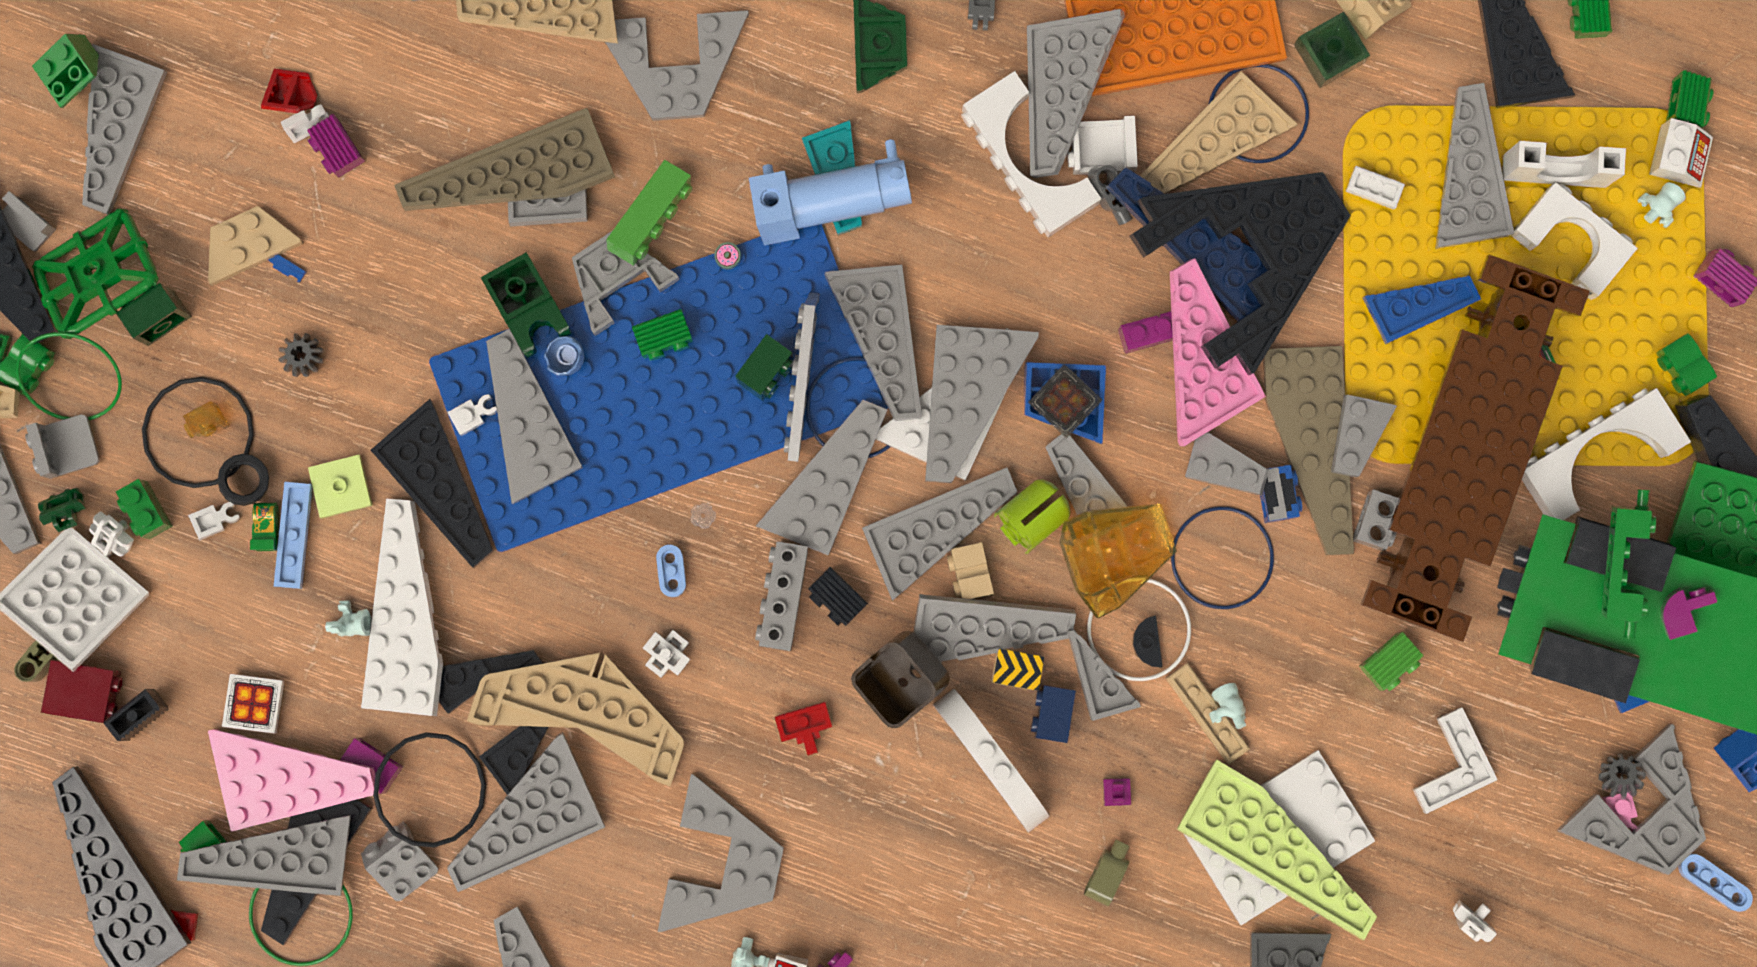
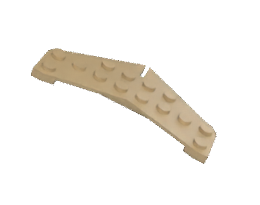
[467,653,684,786]

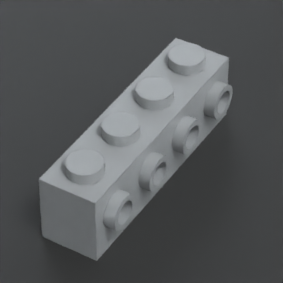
[755,542,809,652]

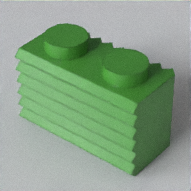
[1359,632,1423,691]

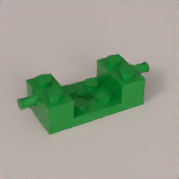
[1601,489,1656,639]

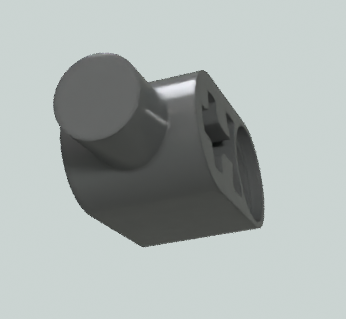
[1088,165,1133,225]

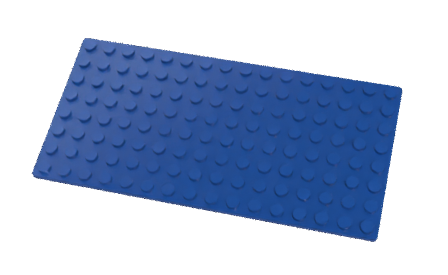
[429,224,888,552]

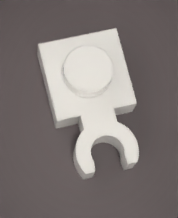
[281,104,329,143]
[447,395,497,436]
[188,502,240,541]

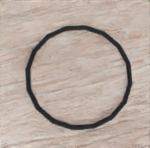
[142,377,254,488]
[373,732,486,848]

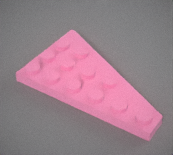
[208,729,380,832]

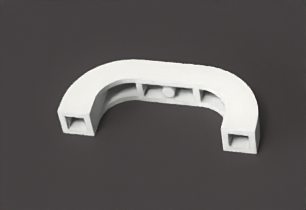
[933,689,1050,833]

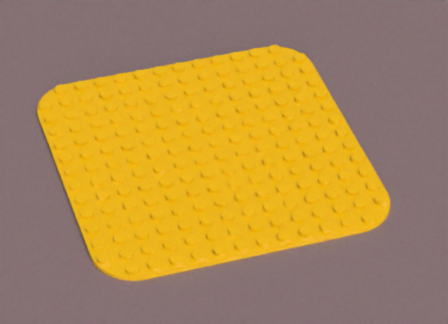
[1342,105,1709,467]

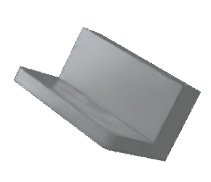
[2,191,56,252]

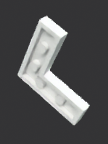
[1413,708,1498,814]

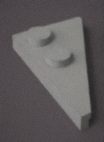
[1067,629,1141,721]

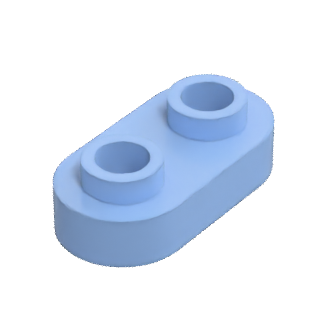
[656,545,686,597]

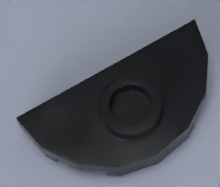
[1132,615,1163,668]

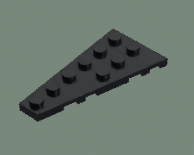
[1478,0,1575,109]

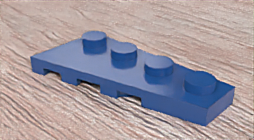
[1363,276,1481,345]

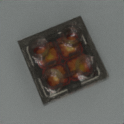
[1028,364,1102,438]

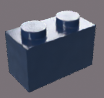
[1031,686,1076,743]

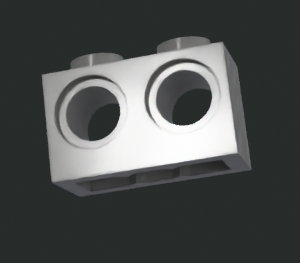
[1353,490,1399,551]

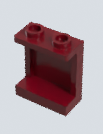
[40,660,123,723]

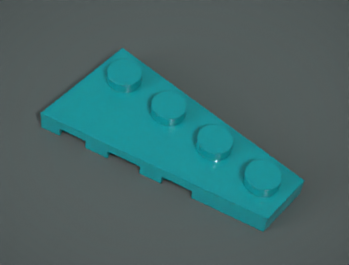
[802,120,862,236]

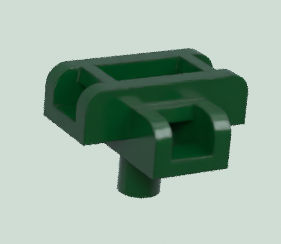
[38,488,85,533]

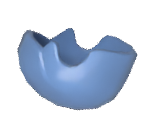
[544,336,585,376]

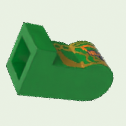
[250,503,280,552]

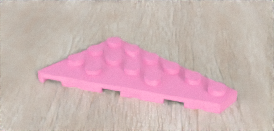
[1170,258,1266,446]

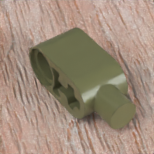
[14,640,58,682]
[1084,840,1130,906]

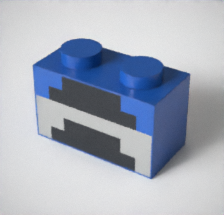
[1260,465,1303,523]

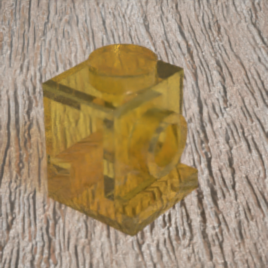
[183,401,229,438]

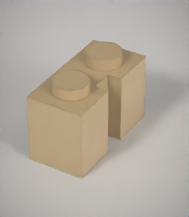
[947,542,994,599]

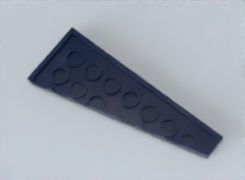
[1106,167,1267,322]

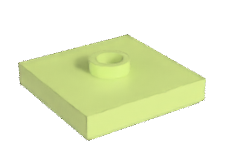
[308,455,373,519]

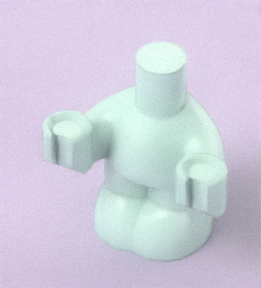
[1638,182,1686,228]
[325,601,372,637]
[1209,683,1246,729]
[731,937,770,967]

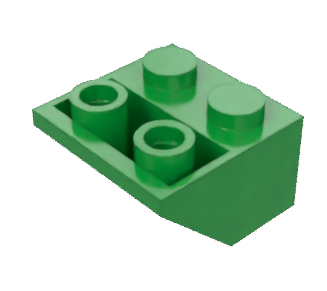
[32,34,99,108]

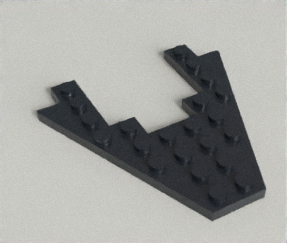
[1129,172,1351,376]

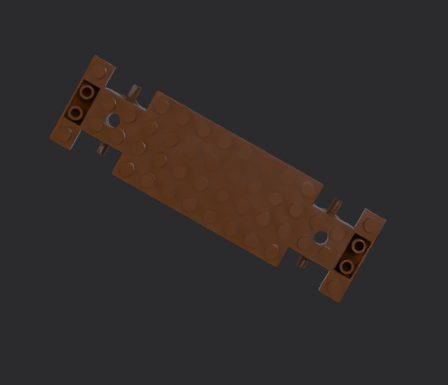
[1361,254,1590,642]

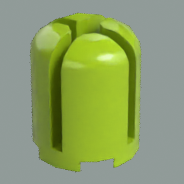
[994,479,1070,554]

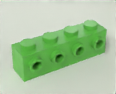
[606,159,692,266]

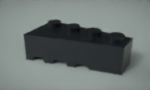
[1675,395,1757,477]

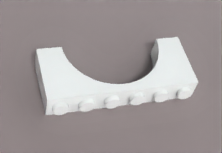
[961,71,1101,238]
[1522,388,1691,520]

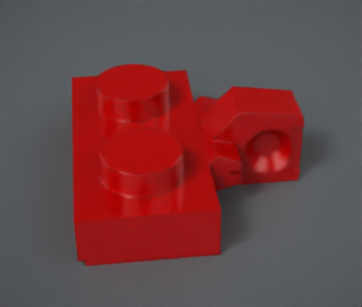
[775,702,833,756]

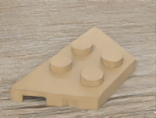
[208,206,303,286]

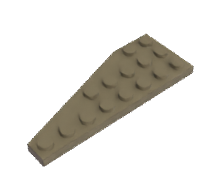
[394,108,615,211]
[1263,346,1354,555]

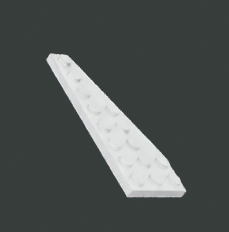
[361,499,443,716]

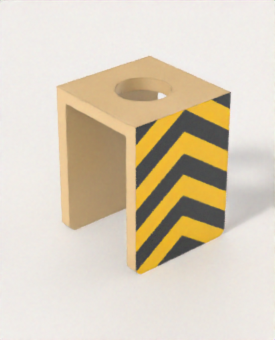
[991,649,1044,691]

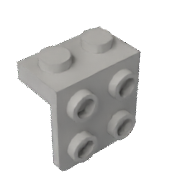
[25,415,100,479]
[361,821,438,901]

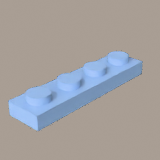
[274,482,313,589]

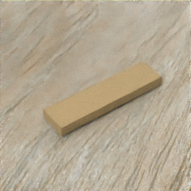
[1165,663,1250,764]

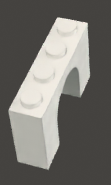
[1502,141,1626,188]
[1512,182,1638,300]

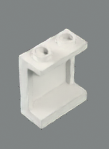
[1068,116,1138,175]

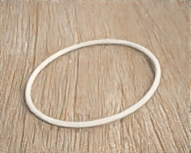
[1087,578,1191,681]

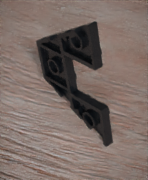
[439,650,548,795]

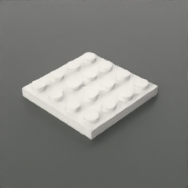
[0,527,149,672]

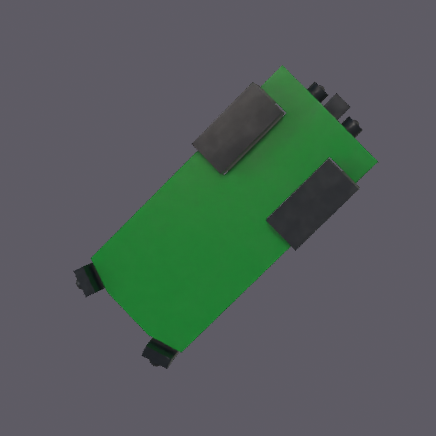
[1497,514,1757,735]

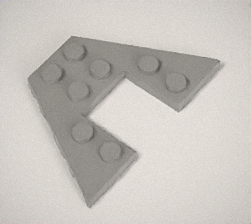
[605,10,749,121]
[1557,724,1706,875]
[657,774,784,932]

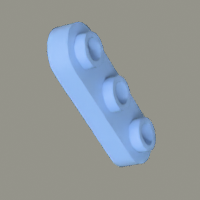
[1678,854,1753,912]

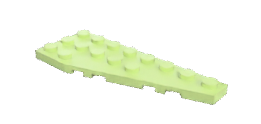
[1177,760,1377,940]

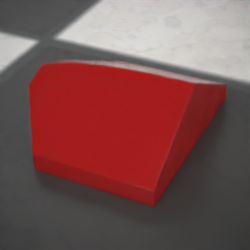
[261,68,317,113]

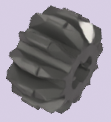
[279,333,324,377]
[1598,753,1646,800]

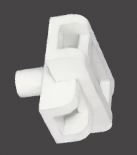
[89,511,134,557]
[643,630,691,678]
[1453,900,1497,942]

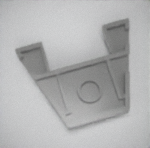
[572,231,680,336]

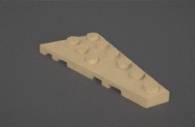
[456,0,618,44]
[1140,72,1298,194]

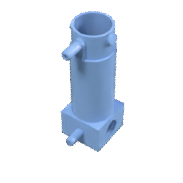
[749,139,912,245]

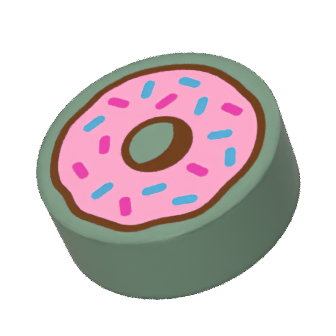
[714,242,741,270]

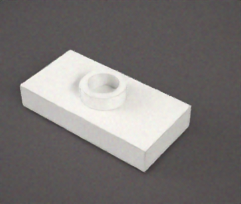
[1346,166,1405,210]

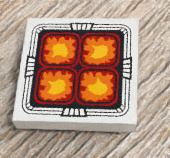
[222,674,284,733]

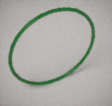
[16,332,122,420]
[249,884,353,966]

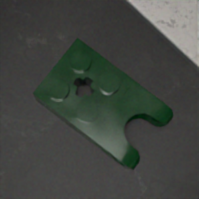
[480,252,572,358]

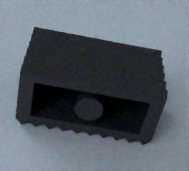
[808,567,868,626]
[103,689,169,741]

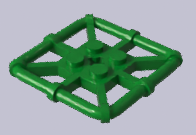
[32,208,159,339]

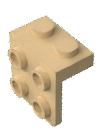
[1336,0,1411,39]

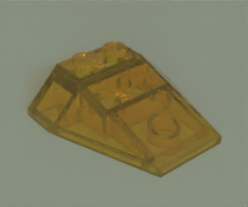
[1059,503,1177,619]

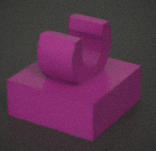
[1103,778,1131,806]

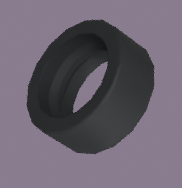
[217,454,269,506]

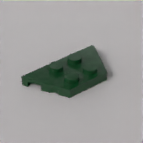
[853,0,907,94]

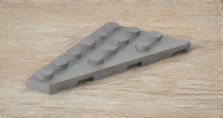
[925,325,1039,483]
[447,732,605,892]

